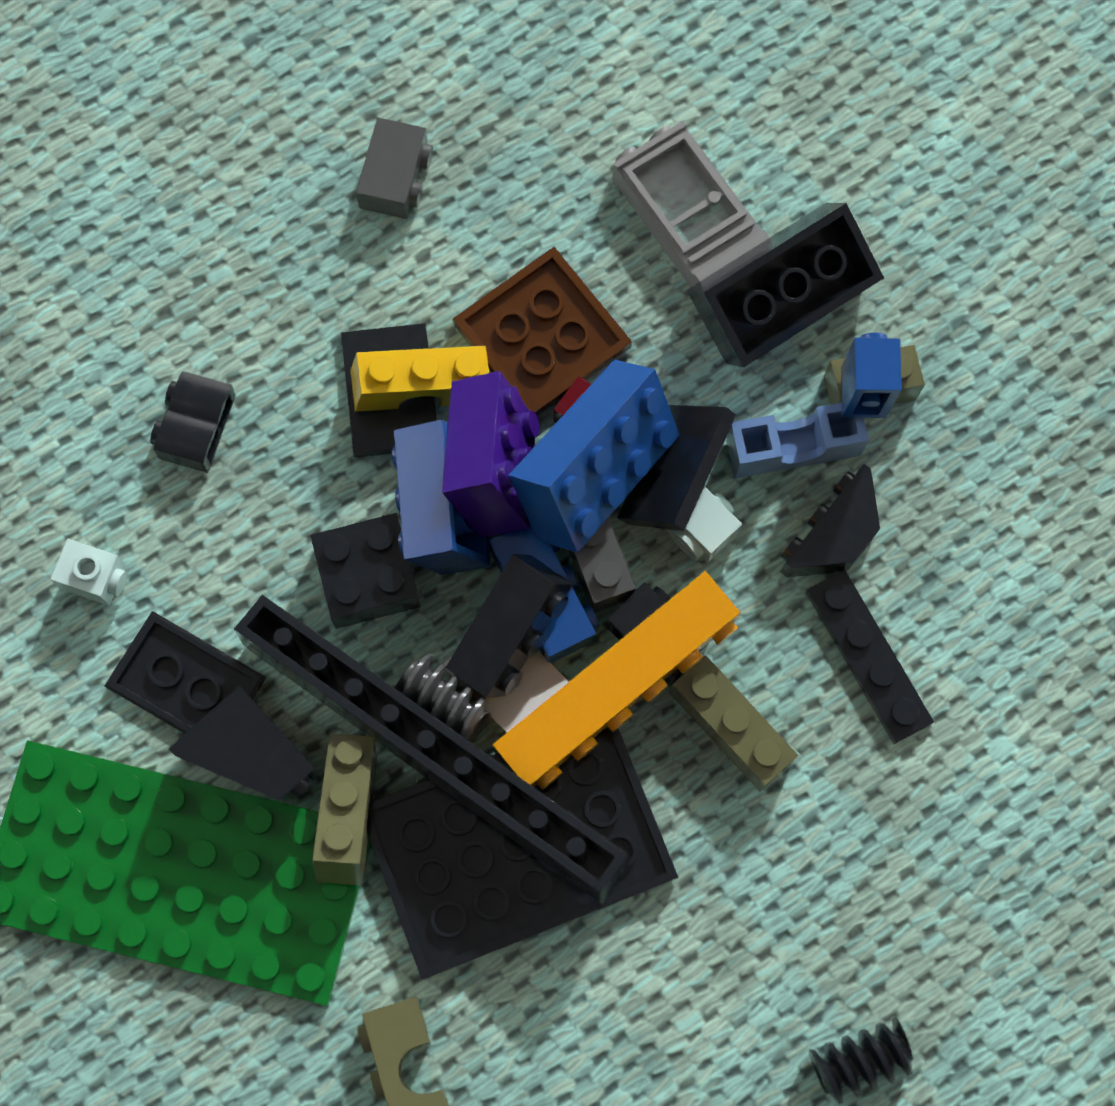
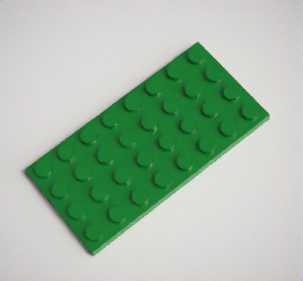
[0,740,371,1006]

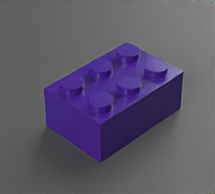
[442,371,540,538]

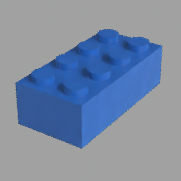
[508,359,680,553]

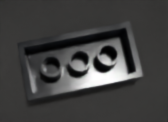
[686,203,884,368]

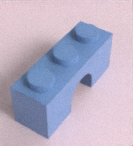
[726,403,869,478]

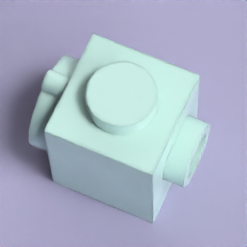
[667,487,742,563]
[50,538,127,606]

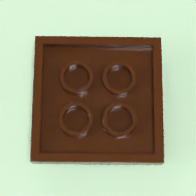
[453,247,632,416]

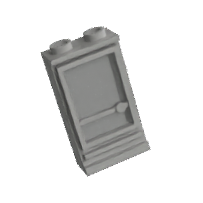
[612,121,770,287]

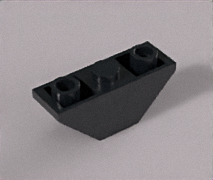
[780,464,880,578]

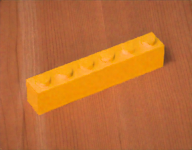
[492,571,741,790]

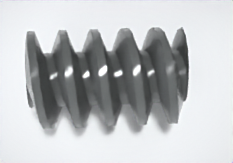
[394,654,491,743]

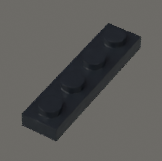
[805,569,934,745]

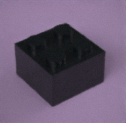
[310,513,421,629]

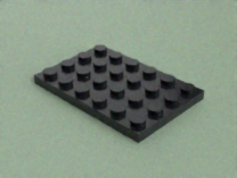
[367,726,678,980]

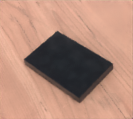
[341,323,437,458]
[617,405,736,531]
[104,611,266,734]

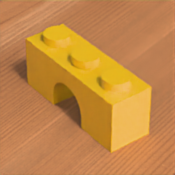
[350,346,489,411]

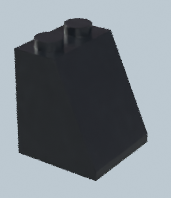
[169,686,315,801]

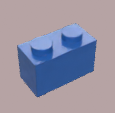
[841,332,902,418]

